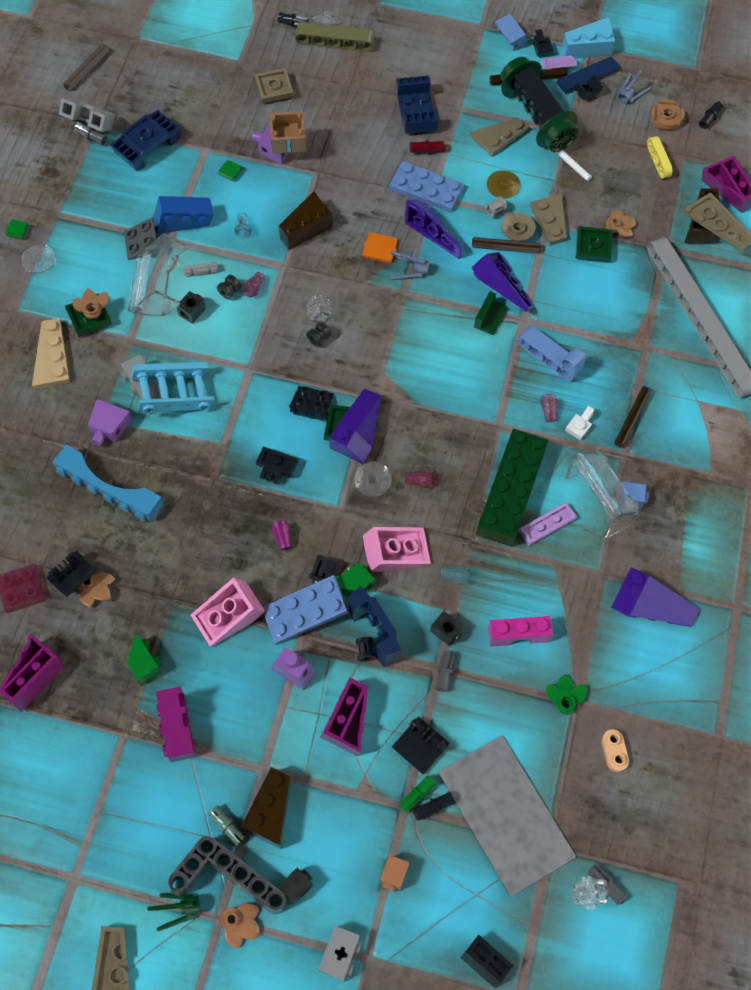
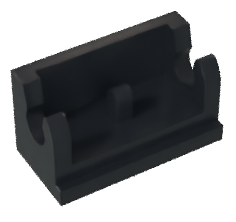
[460,934,514,988]

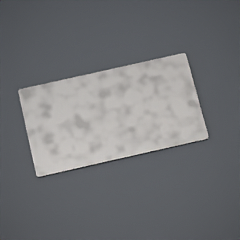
[439,736,576,896]

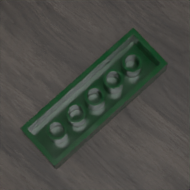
[476,428,549,547]

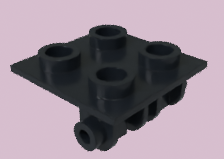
[289,386,334,421]
[46,550,97,597]
[392,716,450,774]

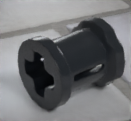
[355,636,376,662]

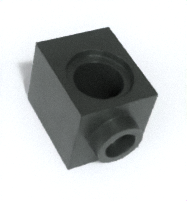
[176,291,206,324]
[430,611,463,646]
[278,867,313,905]

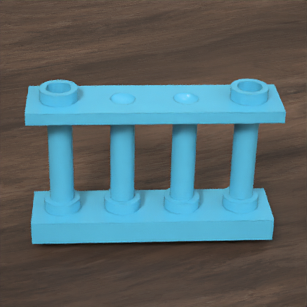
[131,362,215,414]

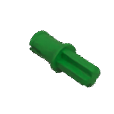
[398,775,437,813]

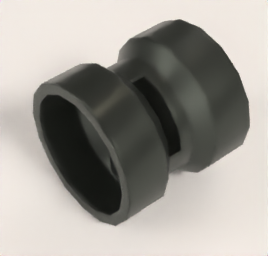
[216,274,242,299]
[306,322,332,347]

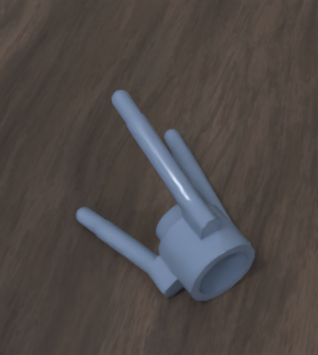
[617,70,650,104]
[390,251,429,280]

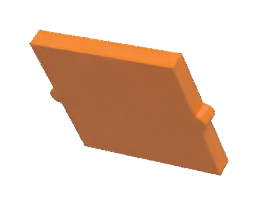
[362,232,398,263]

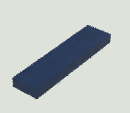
[557,56,620,94]

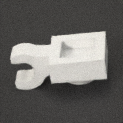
[565,406,595,440]

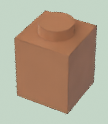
[379,855,409,892]

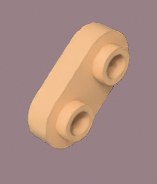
[601,729,629,772]

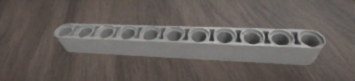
[647,237,751,398]

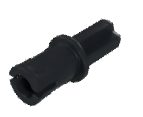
[277,12,309,27]
[699,101,723,129]
[413,791,455,821]

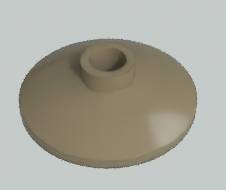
[501,213,536,241]

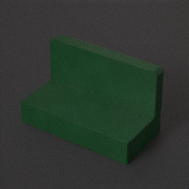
[474,291,507,335]

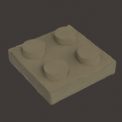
[254,68,294,103]

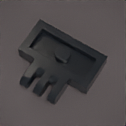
[256,446,298,485]

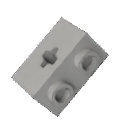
[318,926,362,982]

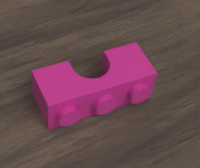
[488,616,553,647]

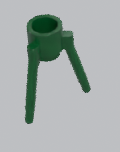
[147,893,200,931]

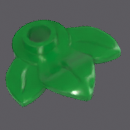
[546,674,587,715]

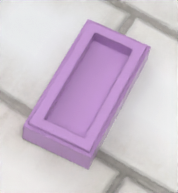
[541,55,577,69]

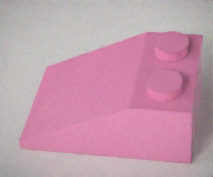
[363,527,431,572]
[191,577,265,647]

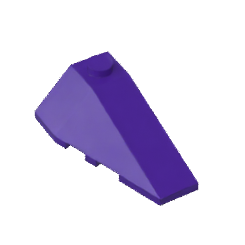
[405,199,462,259]
[471,252,535,312]
[329,388,381,464]
[611,567,700,627]

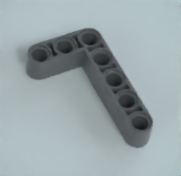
[168,836,286,914]

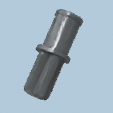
[74,122,107,145]
[435,651,455,692]
[588,864,627,906]

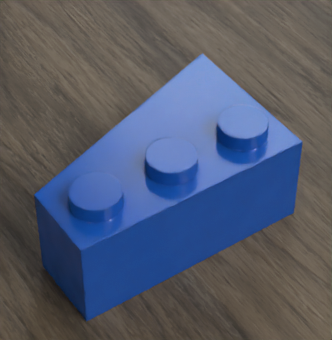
[153,196,214,235]

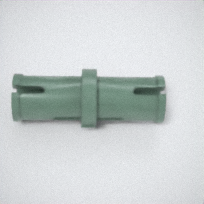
[208,805,247,847]

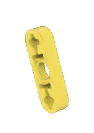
[647,136,672,179]

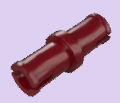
[410,140,444,154]

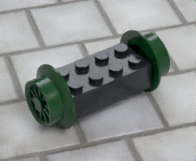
[500,57,579,152]

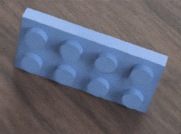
[389,161,464,213]
[263,575,349,645]

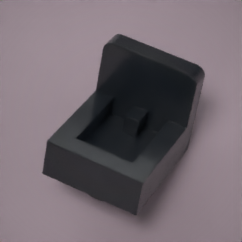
[574,75,604,99]
[308,554,337,583]

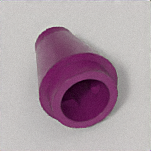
[271,520,292,551]

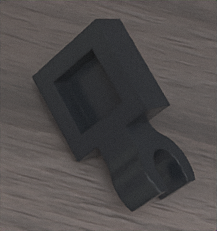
[533,29,553,57]

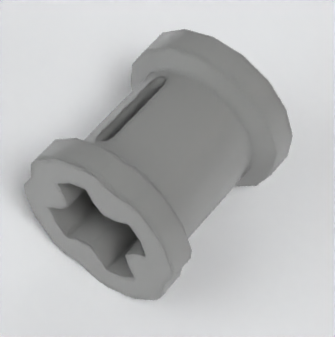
[485,196,507,218]

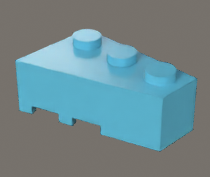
[562,17,615,58]

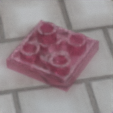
[0,564,45,614]

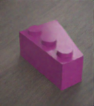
[701,156,751,212]
[0,633,65,712]
[320,677,368,756]
[156,686,196,762]

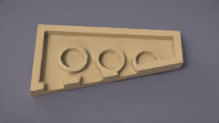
[32,318,70,389]

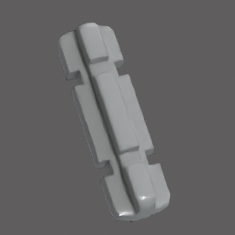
[183,262,218,276]

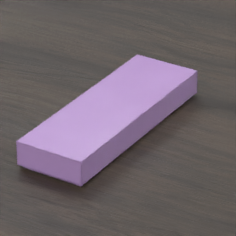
[518,502,577,546]

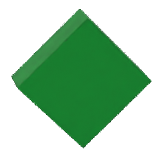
[218,159,242,181]
[5,219,29,240]

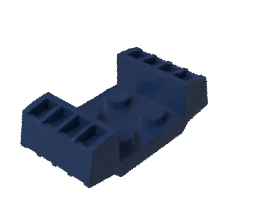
[396,75,438,134]
[110,110,181,171]
[348,586,401,667]

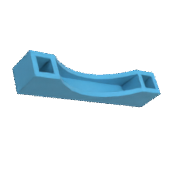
[53,445,164,523]

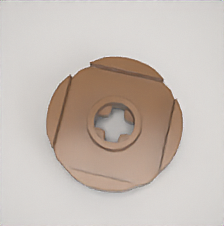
[650,100,685,130]

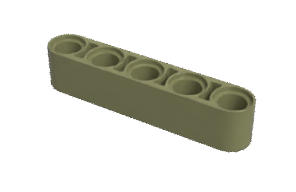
[295,22,375,52]

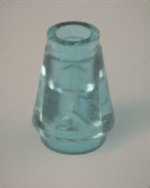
[234,213,252,239]
[440,566,470,586]

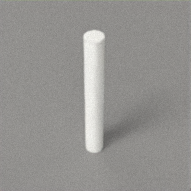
[555,150,592,181]

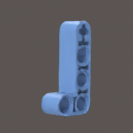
[517,326,586,381]

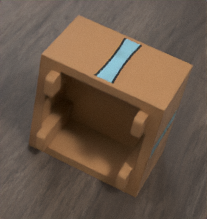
[269,111,306,154]

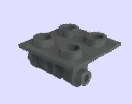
[124,217,159,260]

